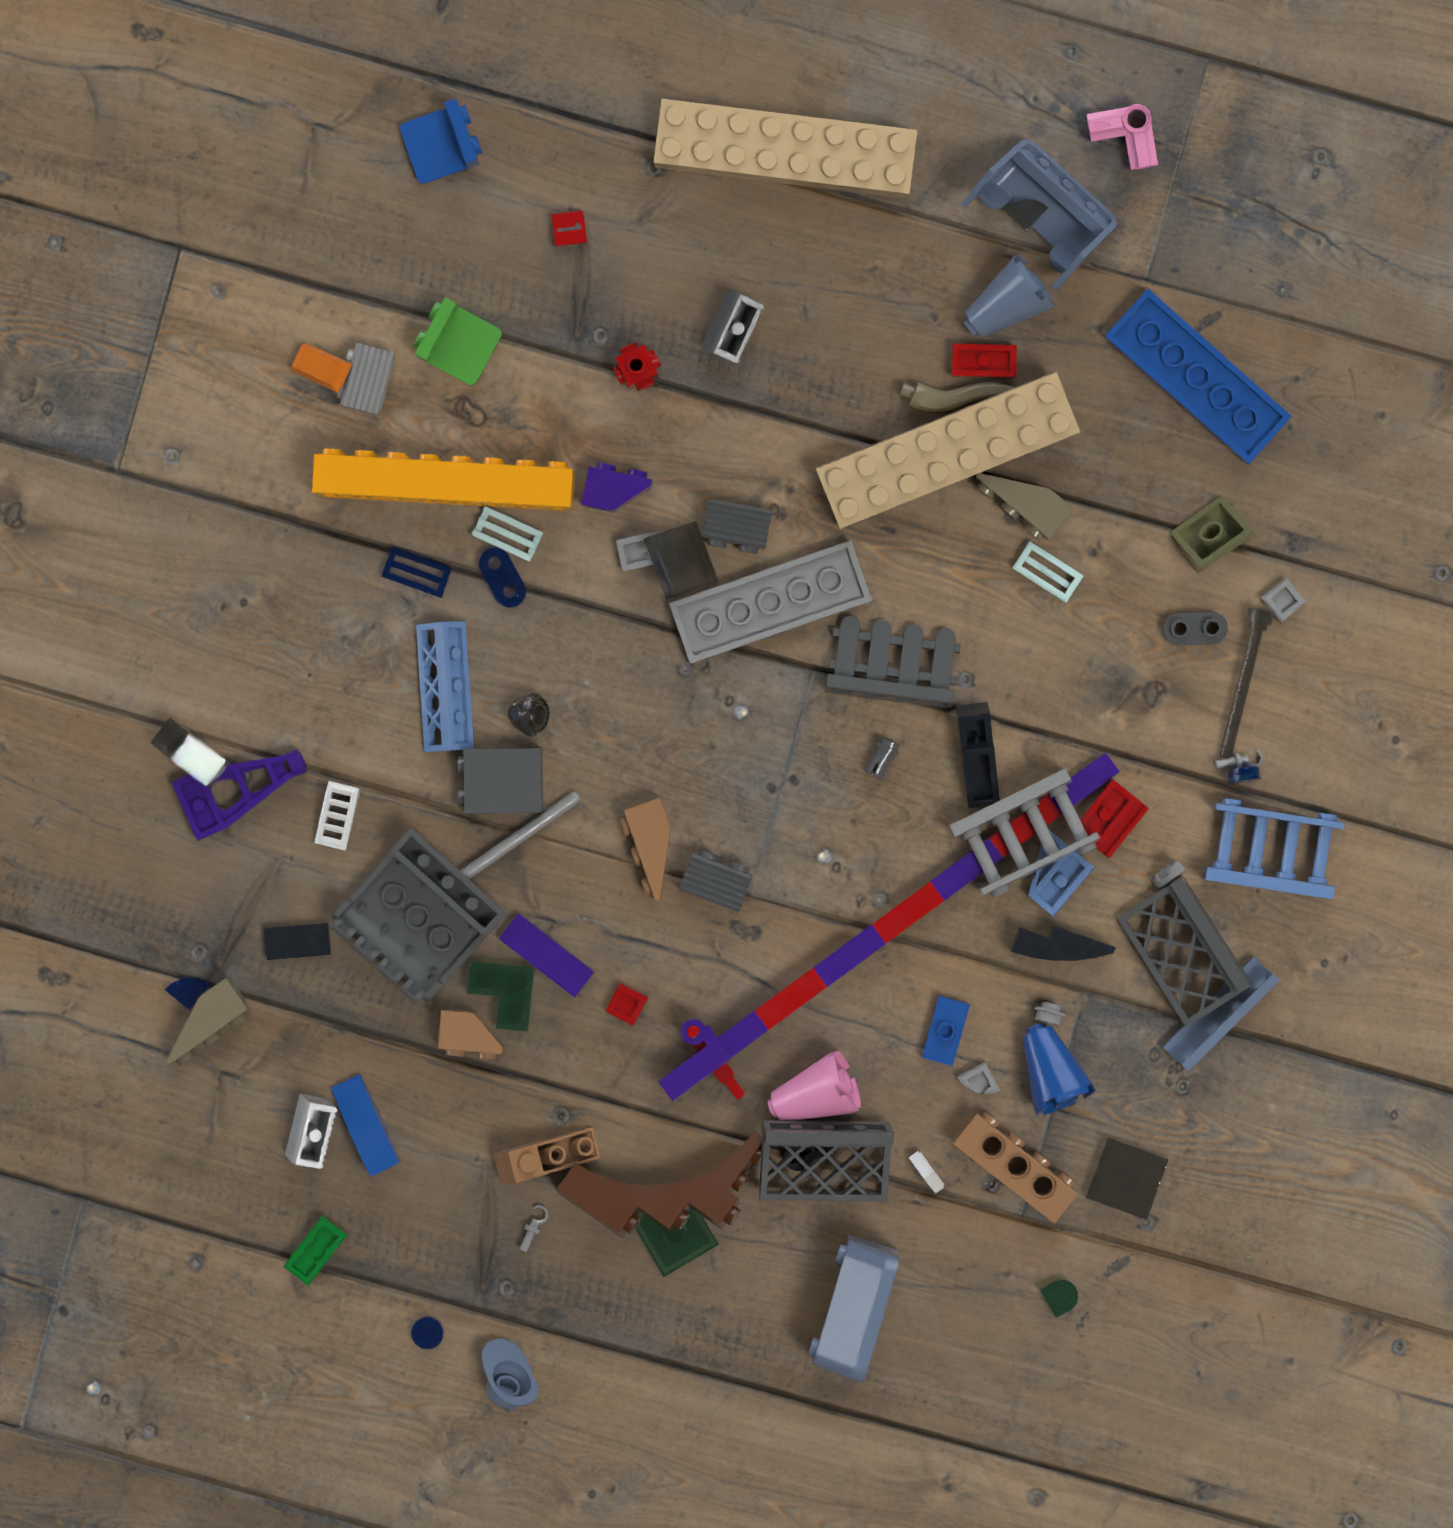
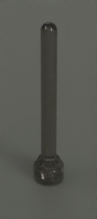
[1220,607,1274,759]

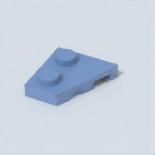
[1028,830,1095,917]

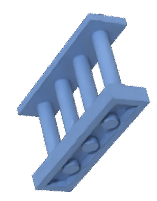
[1202,798,1345,899]

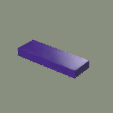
[499,913,594,998]

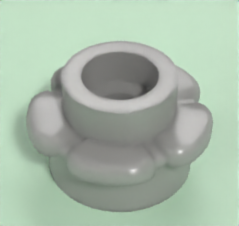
[1035,1002,1066,1026]

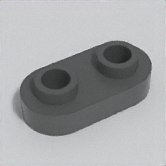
[1163,612,1228,646]

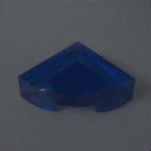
[165,977,211,1010]

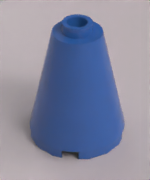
[1022,1022,1096,1116]

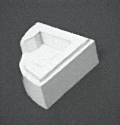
[909,1151,944,1194]

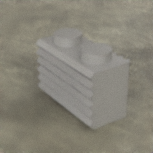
[337,343,396,417]
[285,1094,337,1169]

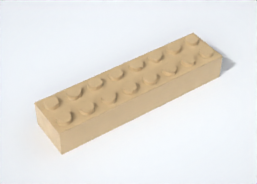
[654,99,917,199]
[816,372,1080,529]

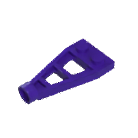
[172,748,308,841]

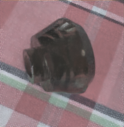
[508,693,549,737]

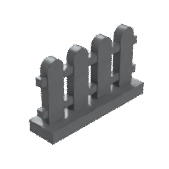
[825,616,961,709]

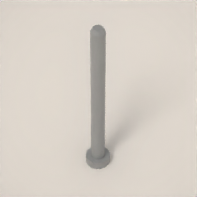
[460,792,581,880]

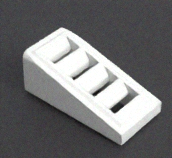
[314,781,361,851]

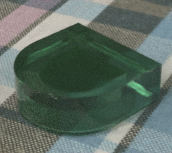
[1040,1279,1078,1318]

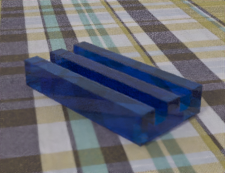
[381,547,453,598]

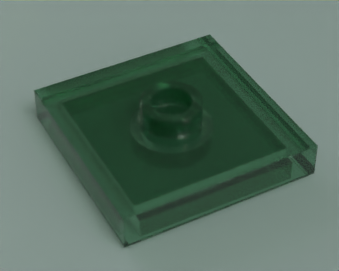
[635,1208,719,1277]

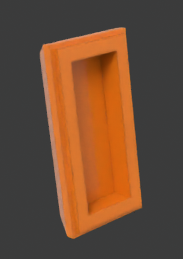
[291,342,353,393]

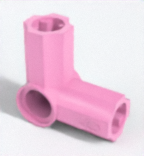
[1087,104,1158,170]

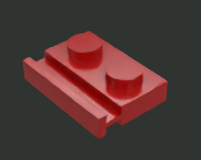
[1080,779,1149,858]

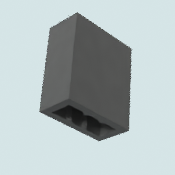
[458,748,543,814]

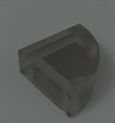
[1003,199,1048,232]

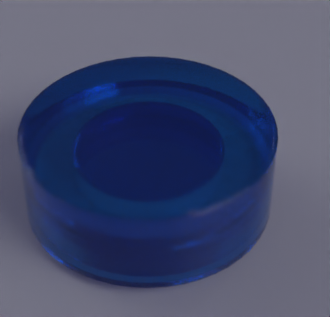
[1228,766,1261,784]
[411,1316,444,1349]

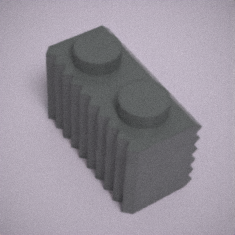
[701,289,764,363]
[702,499,772,554]
[679,850,752,912]

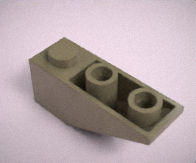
[975,473,1074,541]
[166,977,251,1065]

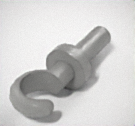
[1214,750,1263,769]
[519,1204,549,1253]

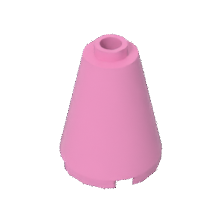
[768,1051,861,1121]

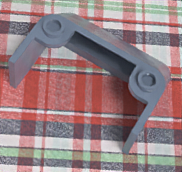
[961,139,1117,291]
[808,1235,899,1383]

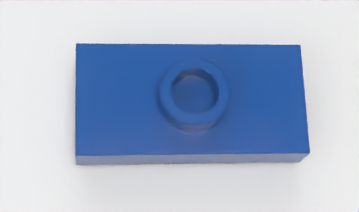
[922,996,970,1066]

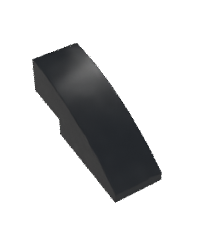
[956,702,1000,808]
[1010,925,1116,961]

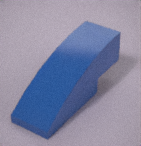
[331,1074,401,1177]

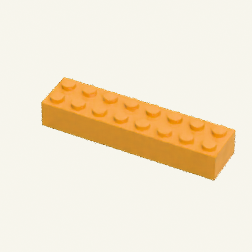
[312,448,576,512]

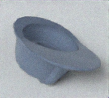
[481,1339,539,1413]

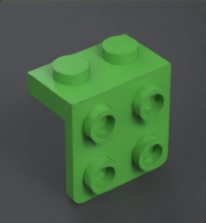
[413,297,502,386]

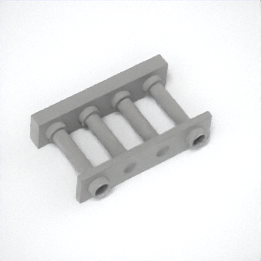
[949,768,1101,898]

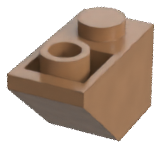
[438,1009,505,1059]

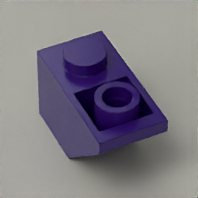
[581,462,653,513]

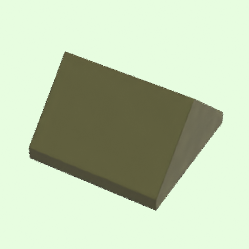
[1170,496,1255,573]

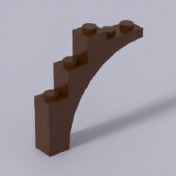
[557,1131,763,1238]

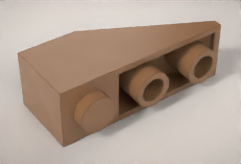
[620,798,671,901]
[493,1127,601,1185]

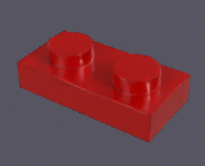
[952,344,1017,378]

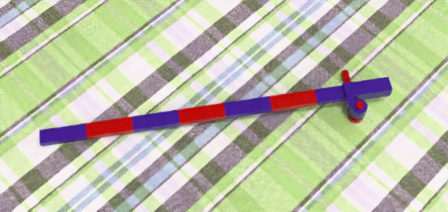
[658,752,1120,1101]

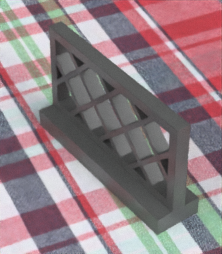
[1117,877,1253,1027]
[759,1120,894,1201]

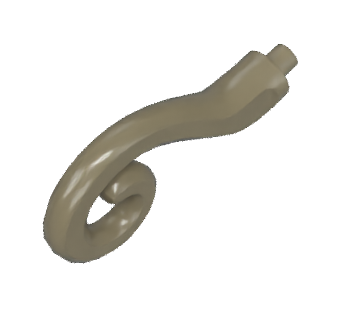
[899,381,1015,413]

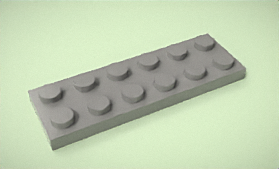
[669,540,872,664]

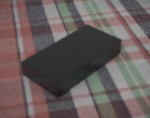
[264,923,332,960]

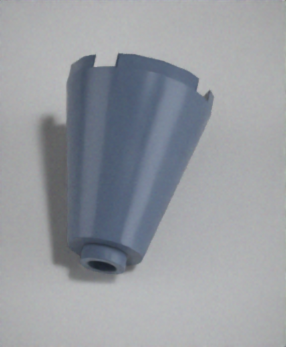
[964,254,1056,338]

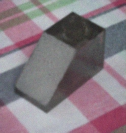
[150,717,229,788]

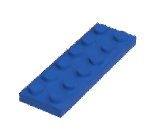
[1104,289,1292,465]

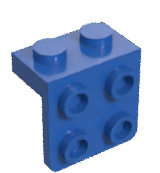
[400,98,483,184]

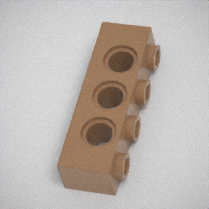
[952,1111,1079,1224]

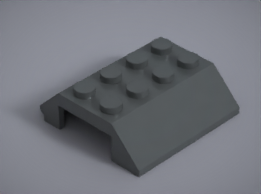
[330,827,507,1004]

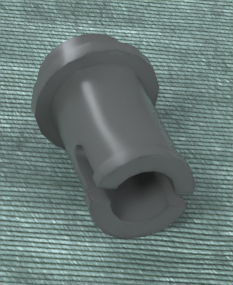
[864,737,899,780]

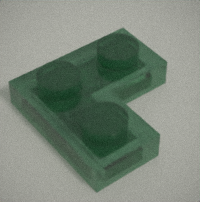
[467,961,535,1032]

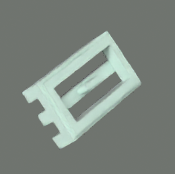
[472,506,544,562]
[1012,541,1083,603]

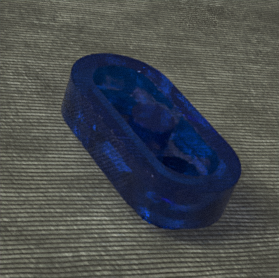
[479,547,527,608]

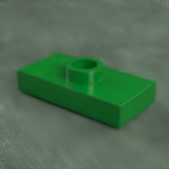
[283,1215,348,1286]

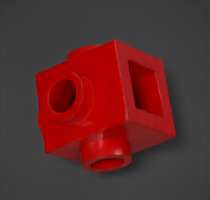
[613,343,661,391]

